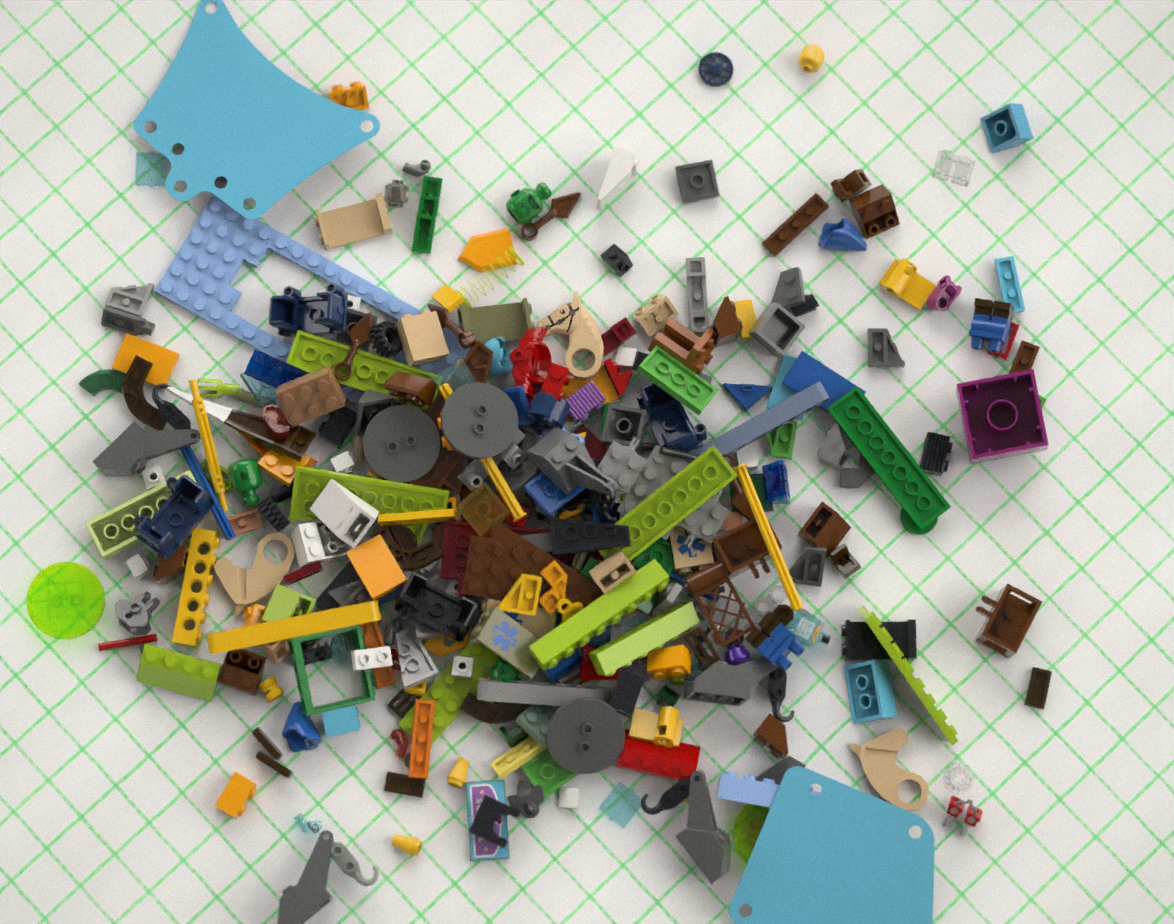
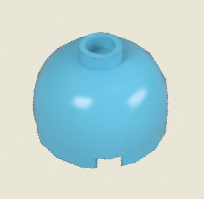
[484,336,513,376]

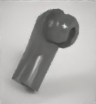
[403,160,431,177]

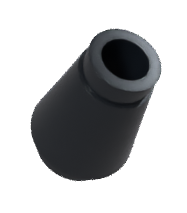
[790,293,820,318]

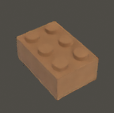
[276,365,346,427]

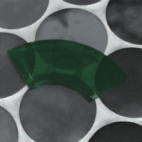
[78,369,126,396]

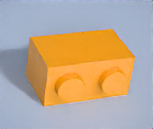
[647,645,692,680]
[214,772,257,819]

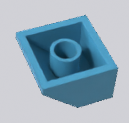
[981,103,1034,153]

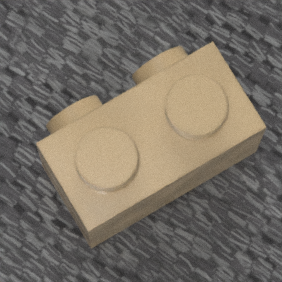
[589,549,636,594]

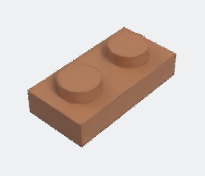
[227,508,264,536]

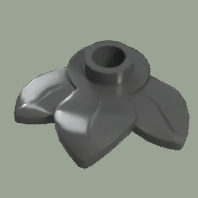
[508,780,544,818]

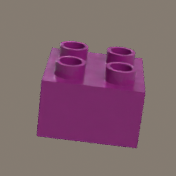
[956,369,1049,464]

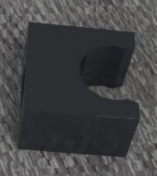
[610,670,645,718]
[469,795,521,849]

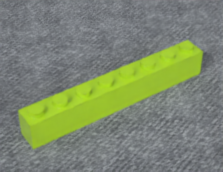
[529,559,669,671]

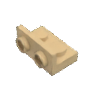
[632,294,679,337]

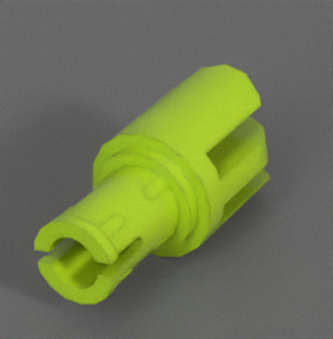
[198,378,240,398]

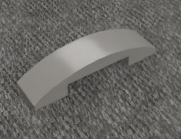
[686,257,709,333]

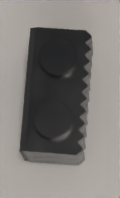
[318,406,357,449]
[919,432,953,476]

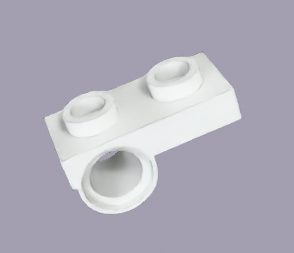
[351,646,393,671]

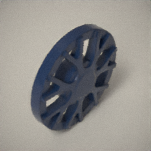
[698,52,733,87]

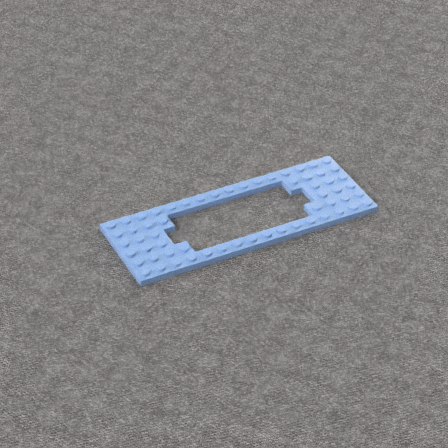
[154,195,472,412]

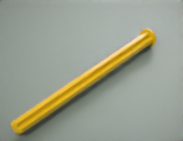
[438,383,527,522]
[733,463,803,611]

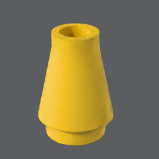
[447,758,469,789]
[391,834,422,856]

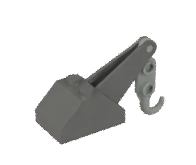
[277,830,379,924]

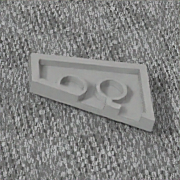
[395,626,439,690]

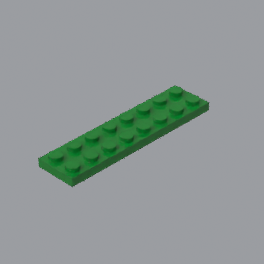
[826,386,951,530]

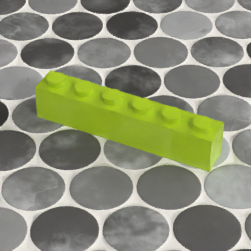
[588,601,701,677]

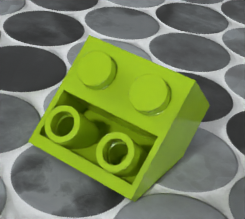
[262,583,316,622]

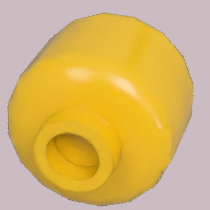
[798,44,825,73]

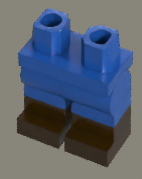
[969,298,1015,353]
[744,612,805,670]

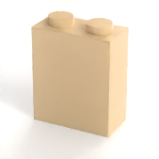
[396,310,449,367]

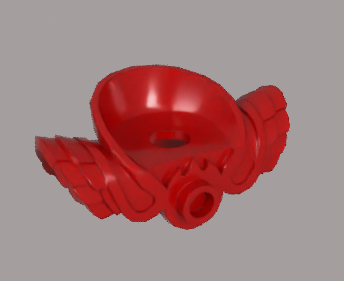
[509,327,552,399]

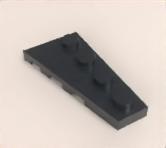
[549,517,631,556]

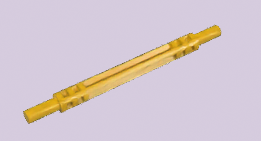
[189,379,229,511]

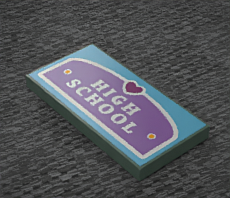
[465,780,510,861]

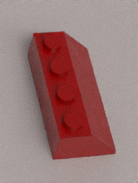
[616,729,701,782]

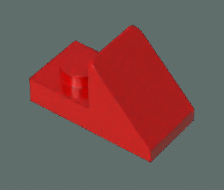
[604,358,633,399]

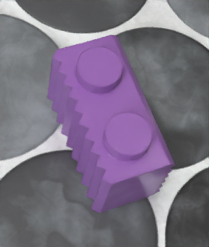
[565,380,606,424]

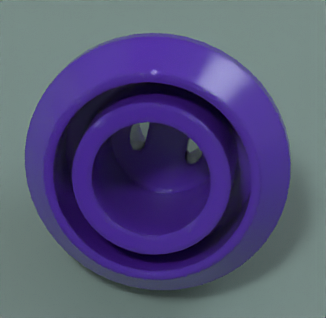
[725,643,751,665]

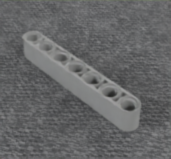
[477,678,611,706]

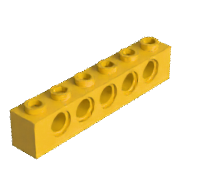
[172,528,220,648]

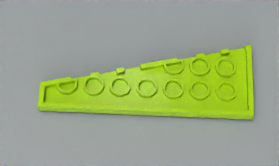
[289,466,449,522]
[857,605,958,745]

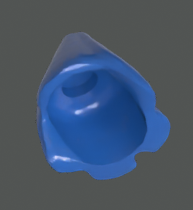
[818,218,867,251]
[281,701,322,752]

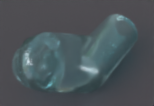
[686,660,706,681]

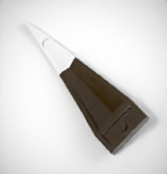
[166,387,316,462]

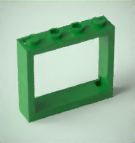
[288,624,376,716]

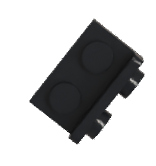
[287,636,332,666]

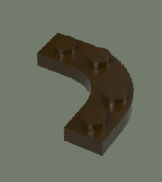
[123,355,167,430]
[370,525,445,571]
[459,692,529,724]

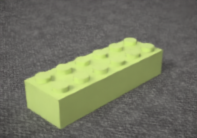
[86,470,196,560]

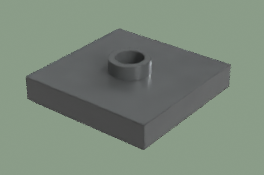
[675,160,720,204]

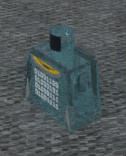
[788,608,831,650]

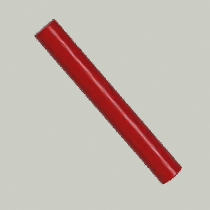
[98,634,158,651]

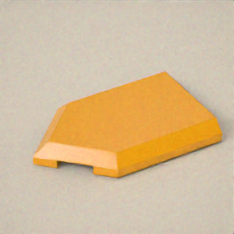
[458,228,517,273]

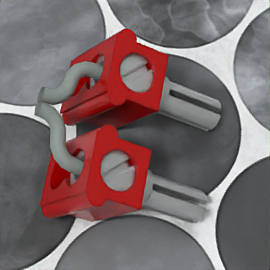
[942,796,983,837]

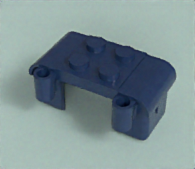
[269,282,348,336]
[637,383,707,452]
[134,474,215,559]

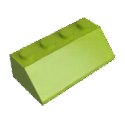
[136,643,222,702]

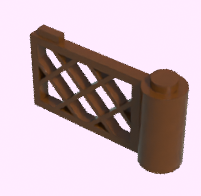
[683,560,755,647]

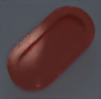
[262,404,290,438]

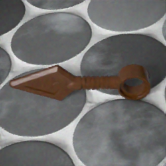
[521,192,581,241]
[428,304,476,349]
[334,312,372,381]
[722,454,755,521]

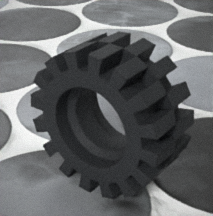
[369,320,403,358]
[257,496,290,533]

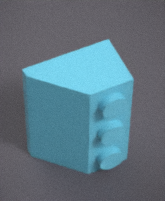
[844,659,898,724]

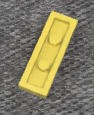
[490,736,548,779]

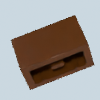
[849,184,900,239]
[710,296,743,348]
[383,371,438,407]
[797,502,851,558]
[153,545,189,586]
[217,649,267,696]
[753,714,789,759]

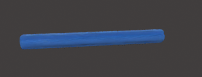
[180,446,236,541]

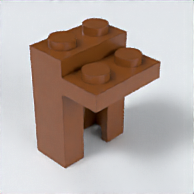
[647,318,715,375]

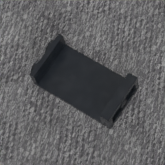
[841,620,917,661]

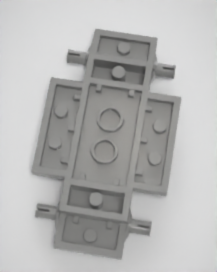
[597,437,730,548]

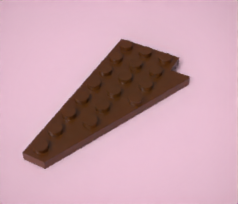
[410,341,494,494]
[461,520,604,609]

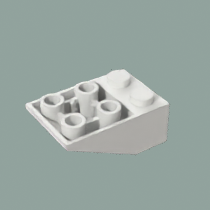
[310,479,379,548]
[290,521,358,568]

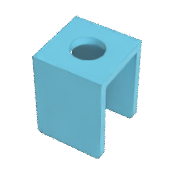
[322,705,360,737]

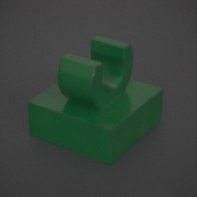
[656,685,681,707]

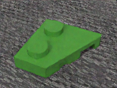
[766,421,797,460]

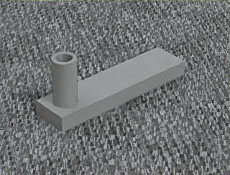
[458,429,525,491]

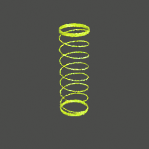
[456,246,525,308]

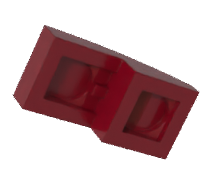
[601,317,637,357]

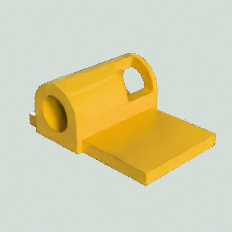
[878,258,936,311]
[629,706,684,748]

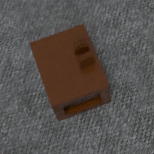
[711,518,783,579]
[975,583,1042,658]

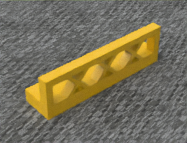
[378,497,457,527]

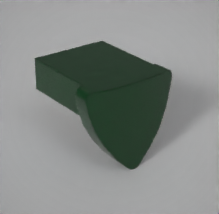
[499,726,530,748]

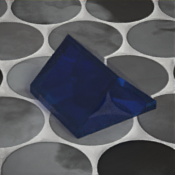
[762,460,791,504]

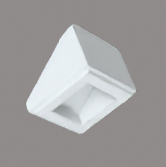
[615,346,637,369]
[736,450,758,470]
[558,788,580,809]

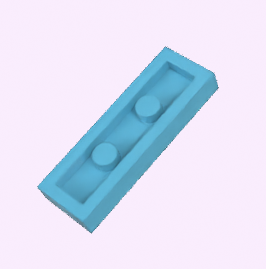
[994,256,1025,314]

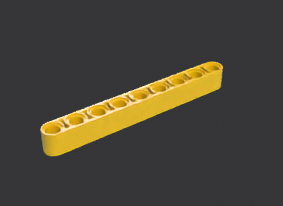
[206,600,381,654]

